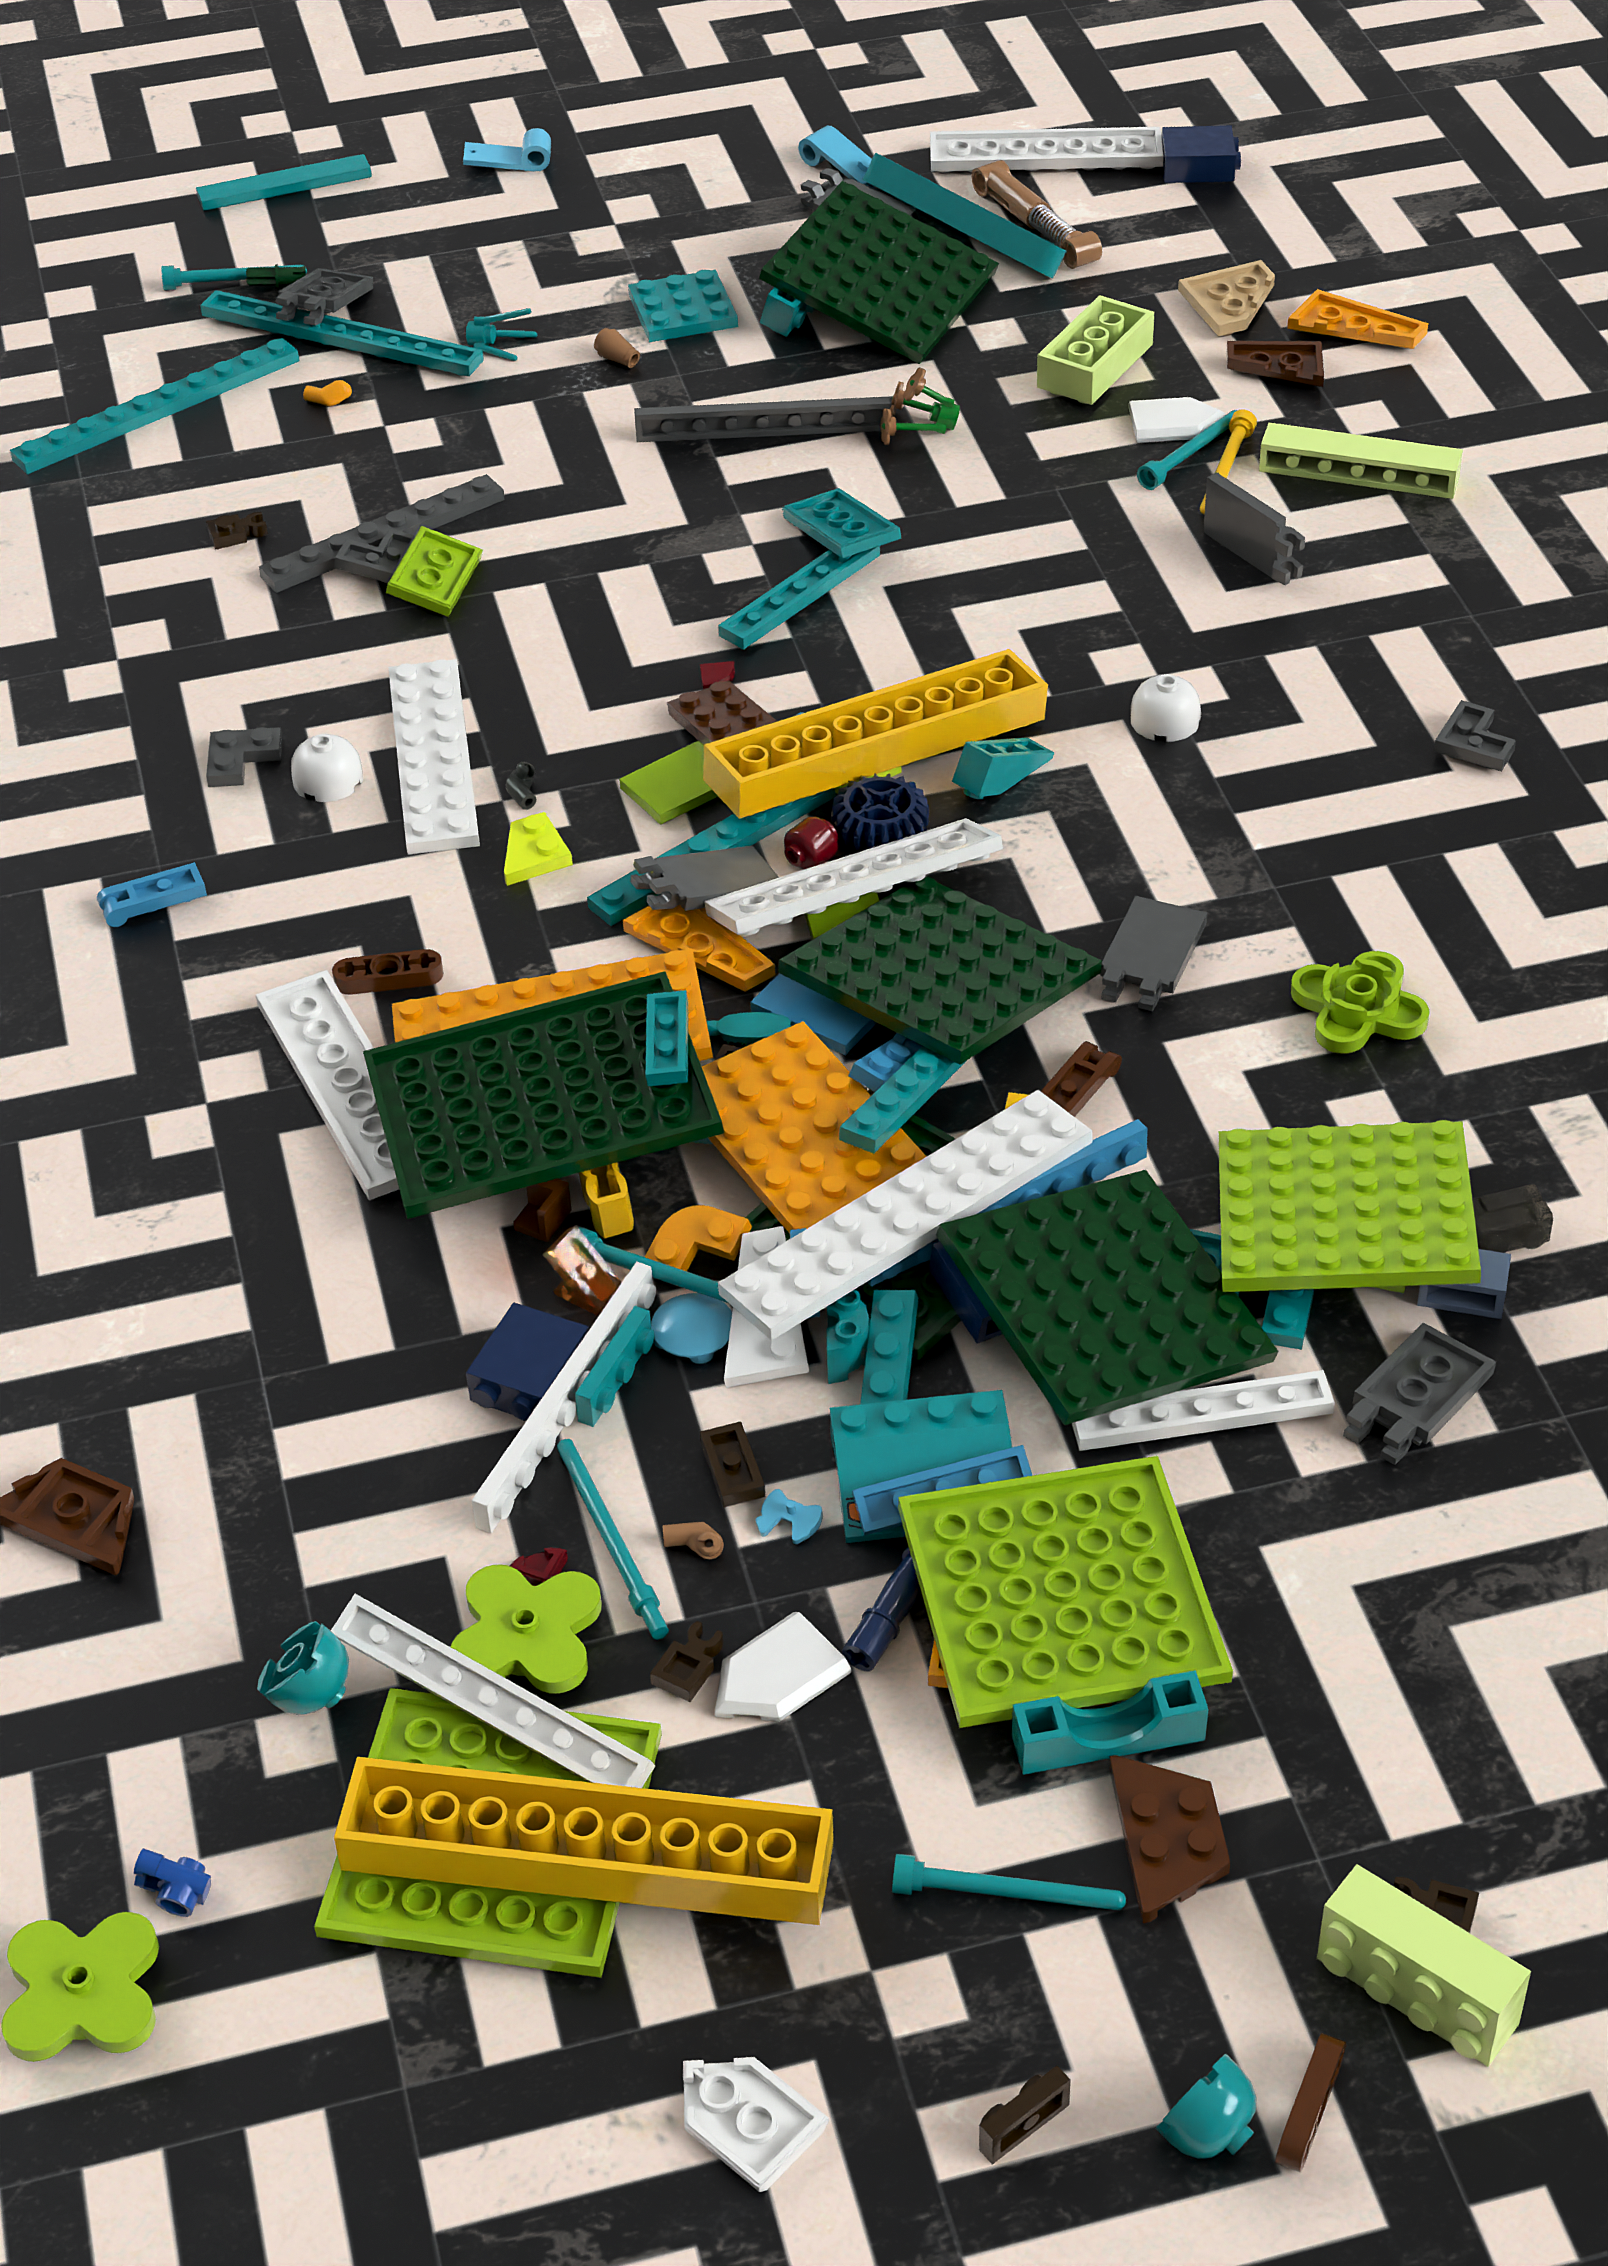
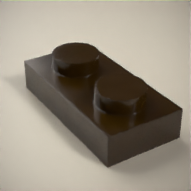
[699,1421,766,1507]
[979,2066,1071,2165]

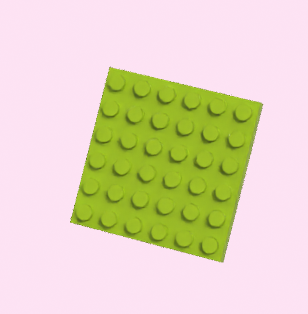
[1218,1120,1481,1292]
[898,1456,1233,1728]
[314,1688,662,1978]

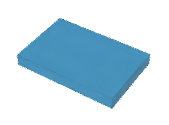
[750,973,877,1056]

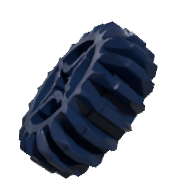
[831,773,929,852]

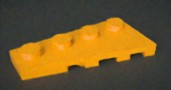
[1287,289,1428,349]
[623,905,775,992]

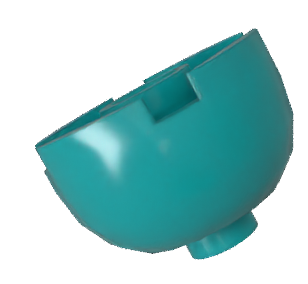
[257,1621,349,1715]
[1155,2054,1256,2159]

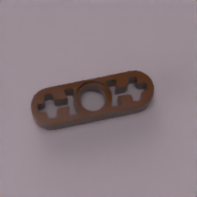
[332,949,444,995]
[1275,2033,1346,2173]

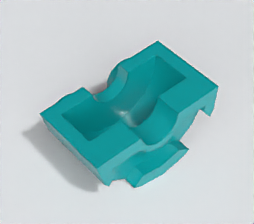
[827,1289,870,1384]

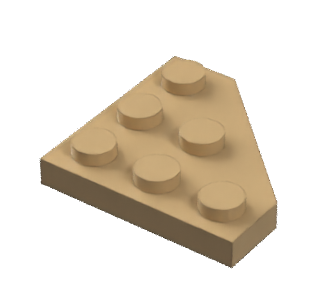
[1178,260,1275,336]

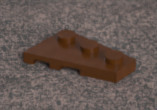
[1226,341,1324,387]

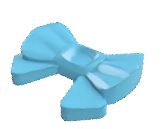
[756,1489,823,1544]

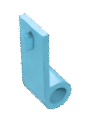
[798,125,872,186]
[463,128,551,171]

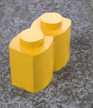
[578,1162,634,1238]

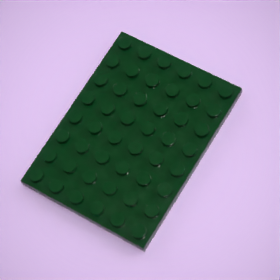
[363,971,724,1219]

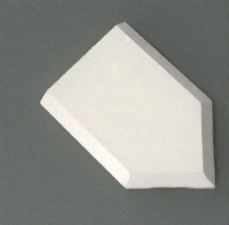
[1128,397,1226,443]
[715,1612,851,1722]
[683,2057,829,2192]

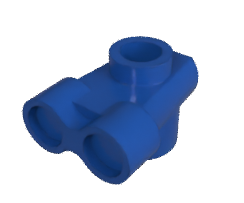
[134,1848,211,1917]

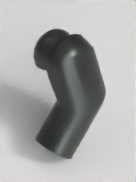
[506,762,537,810]

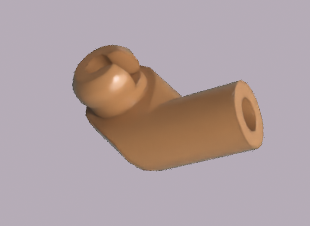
[663,1522,724,1559]

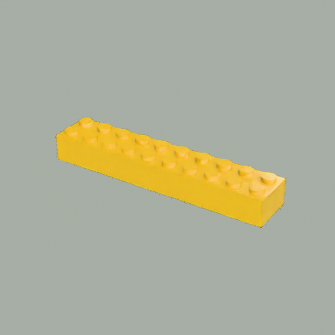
[703,649,1048,819]
[334,1757,833,1925]

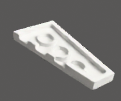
[724,1226,809,1388]

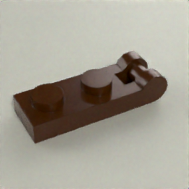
[1040,1041,1122,1117]

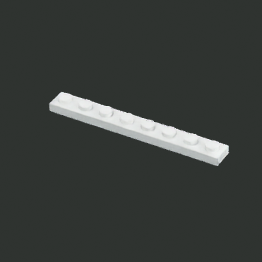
[472,1261,656,1533]
[331,1594,655,1788]

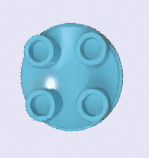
[651,1293,732,1364]

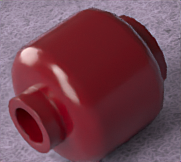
[784,816,838,870]

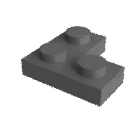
[335,528,416,583]
[1434,700,1516,772]
[206,727,282,787]

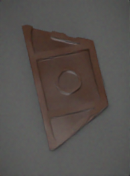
[0,1458,134,1576]
[1109,1755,1230,1923]

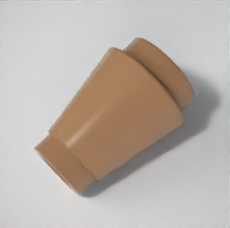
[594,328,640,368]

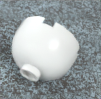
[1131,674,1201,742]
[291,734,363,802]

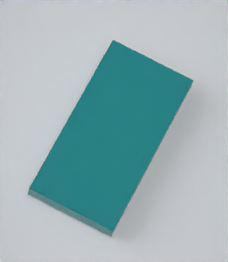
[782,488,902,558]

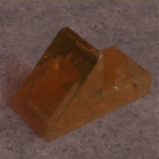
[543,1226,622,1316]

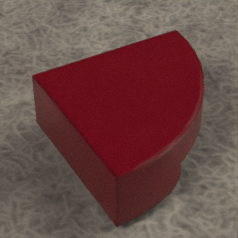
[700,661,735,689]
[510,1547,568,1586]

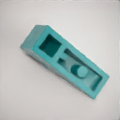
[952,738,1054,799]

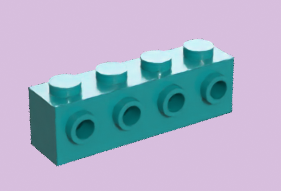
[760,287,815,337]

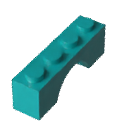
[1012,1670,1209,1775]

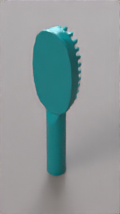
[706,1012,791,1046]

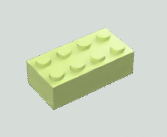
[1037,295,1154,405]
[1317,1864,1531,2067]

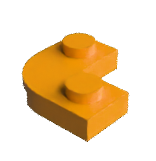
[645,1205,752,1271]

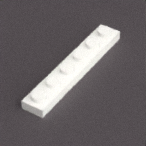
[1072,1370,1335,1451]

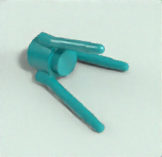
[466,308,537,361]

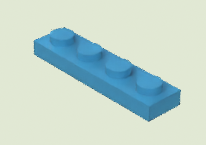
[852,1445,1032,1536]

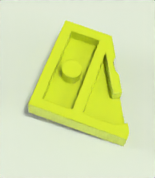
[504,812,573,886]

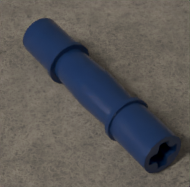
[842,1547,922,1672]

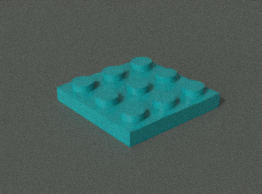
[628,269,738,342]

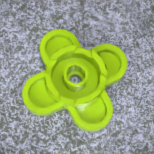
[1291,951,1429,1053]
[451,1565,602,1694]
[1,1912,159,2062]

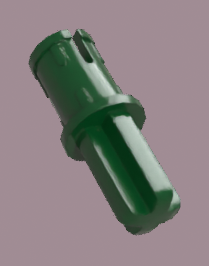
[246,264,306,289]

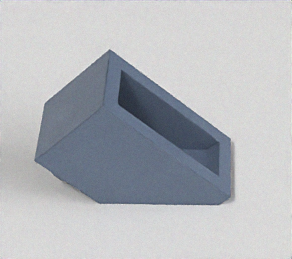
[1417,1249,1511,1319]

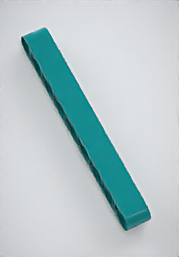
[863,153,1067,279]

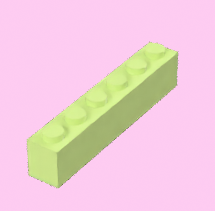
[1259,423,1463,499]

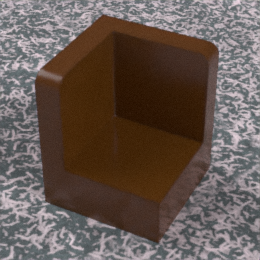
[513,1178,572,1242]

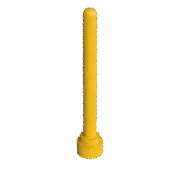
[1200,409,1257,515]

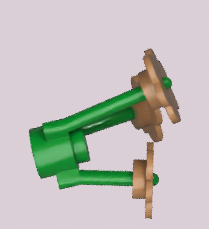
[880,367,960,445]

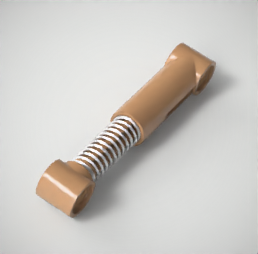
[971,160,1102,269]

